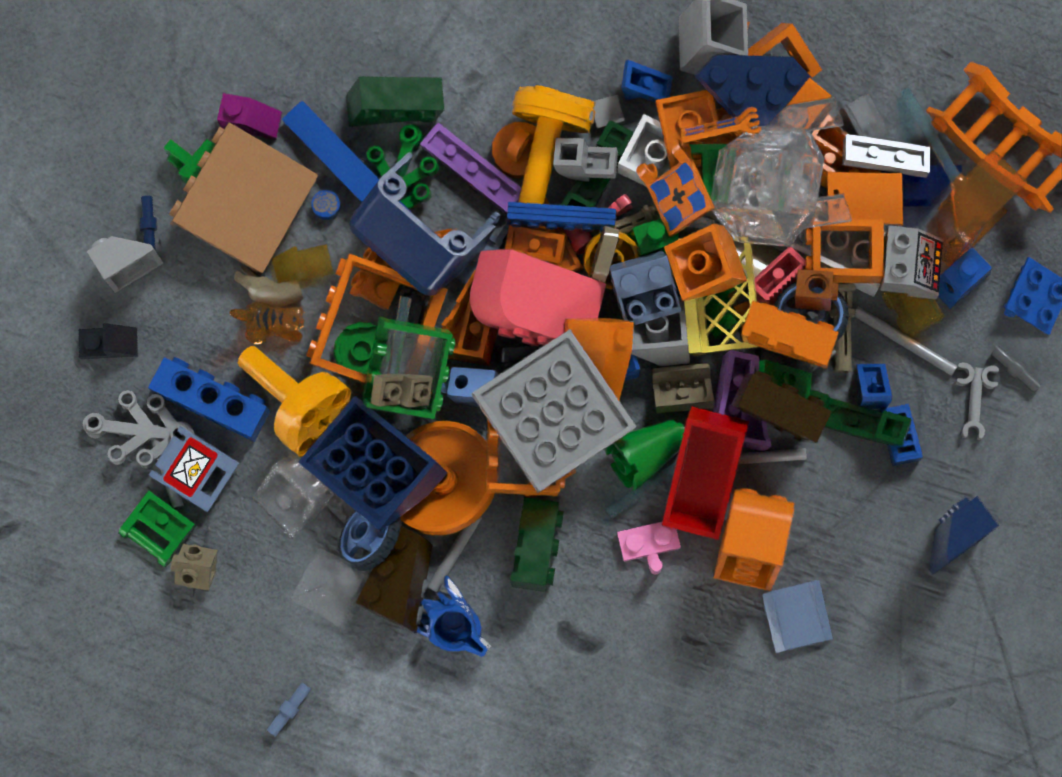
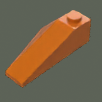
[565,318,634,400]

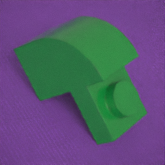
[163,139,215,183]

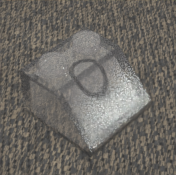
[252,452,335,538]

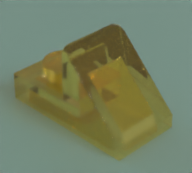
[272,244,334,283]

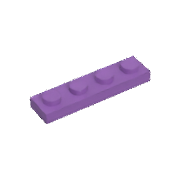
[420,123,521,215]

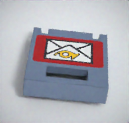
[149,426,239,512]

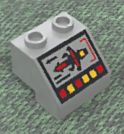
[880,226,943,299]

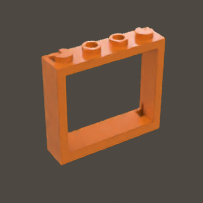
[306,253,448,384]

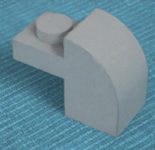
[553,138,618,181]

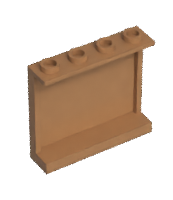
[169,122,318,276]

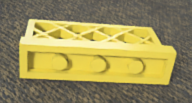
[678,231,758,356]

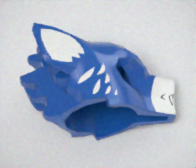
[417,575,491,657]

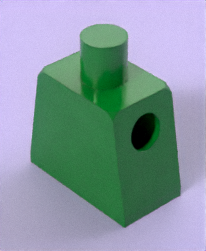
[628,218,680,257]

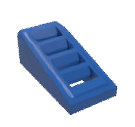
[880,404,923,466]

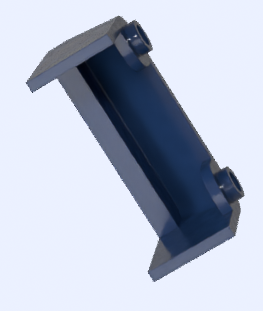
[349,152,495,296]

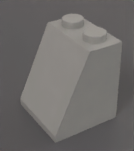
[679,0,748,75]

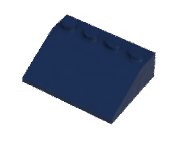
[298,396,447,531]

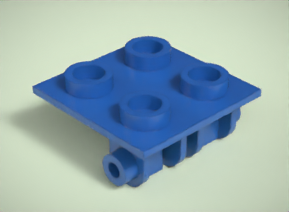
[1003,257,1062,335]

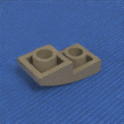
[371,374,433,407]

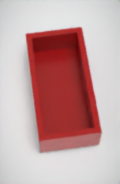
[662,407,749,540]

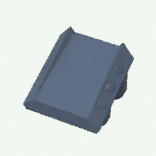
[762,580,833,653]

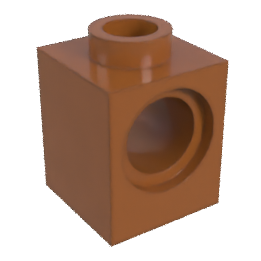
[795,269,839,311]

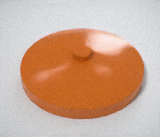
[400,421,495,535]

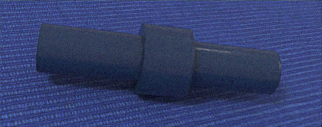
[139,196,157,251]

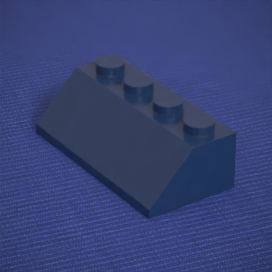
[929,496,999,575]

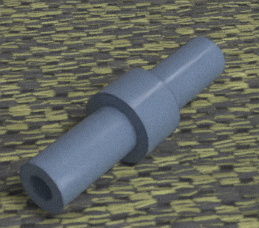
[267,682,311,737]

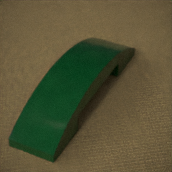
[561,120,634,207]
[810,390,912,447]

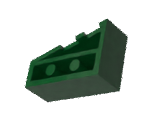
[510,497,564,592]

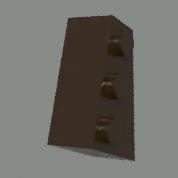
[731,371,831,443]
[355,526,433,634]

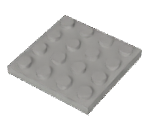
[471,329,637,493]

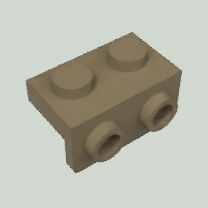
[652,363,714,414]

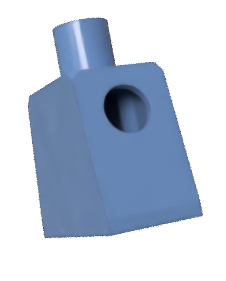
[441,367,499,407]

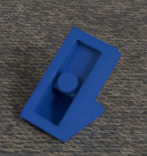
[621,60,673,103]

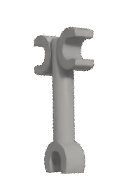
[955,362,999,440]

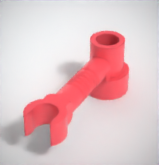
[563,194,633,255]

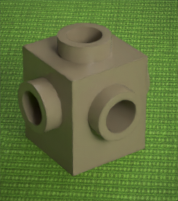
[171,544,217,591]

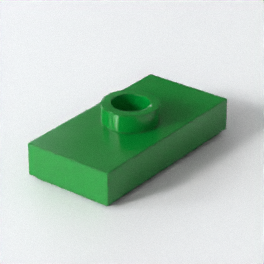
[759,360,812,399]

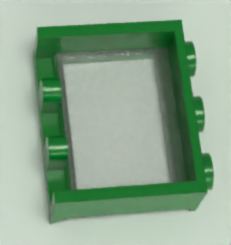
[362,316,455,419]

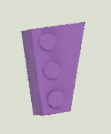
[713,350,771,451]

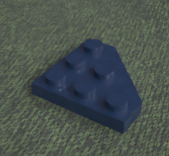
[694,55,812,138]

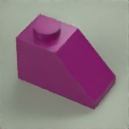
[217,93,282,140]

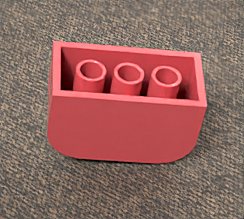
[470,249,606,346]

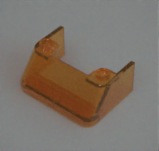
[936,149,1028,267]

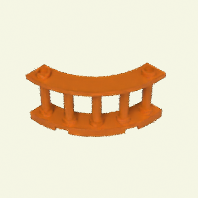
[926,62,1062,213]

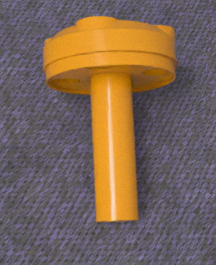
[512,85,596,204]
[238,346,351,457]

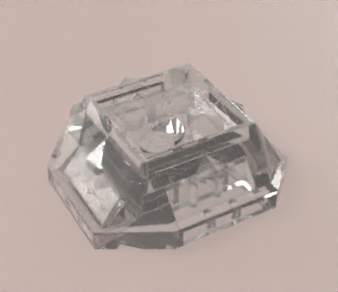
[711,126,824,247]

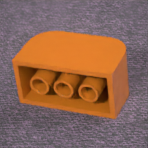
[713,489,795,591]

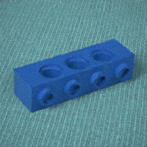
[148,357,270,442]

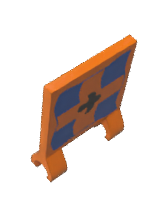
[681,107,761,143]
[636,140,715,236]

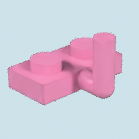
[617,522,681,575]

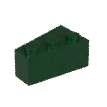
[346,76,445,127]

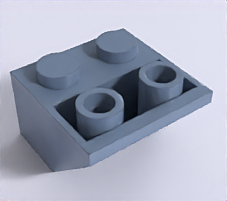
[608,251,682,325]

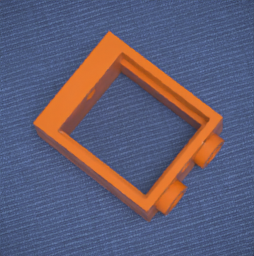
[748,23,822,78]
[805,218,884,283]

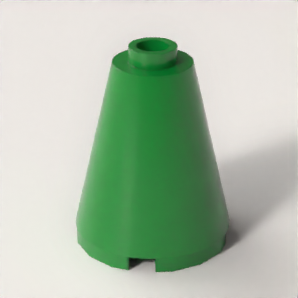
[605,420,685,491]

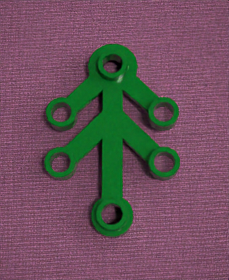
[367,124,439,209]

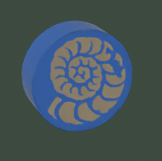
[311,190,341,220]

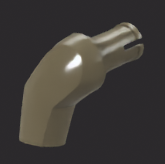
[234,266,304,308]

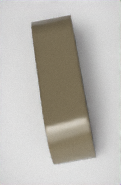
[590,226,619,282]

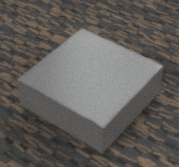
[594,95,625,131]

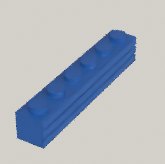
[507,202,616,232]

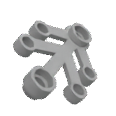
[83,390,194,468]

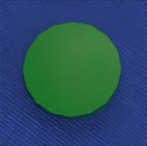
[334,322,391,375]

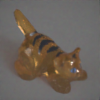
[229,302,304,344]

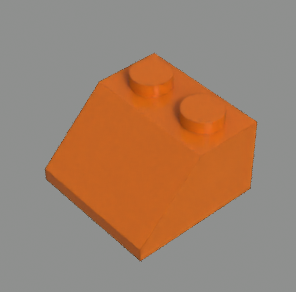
[664,224,747,301]

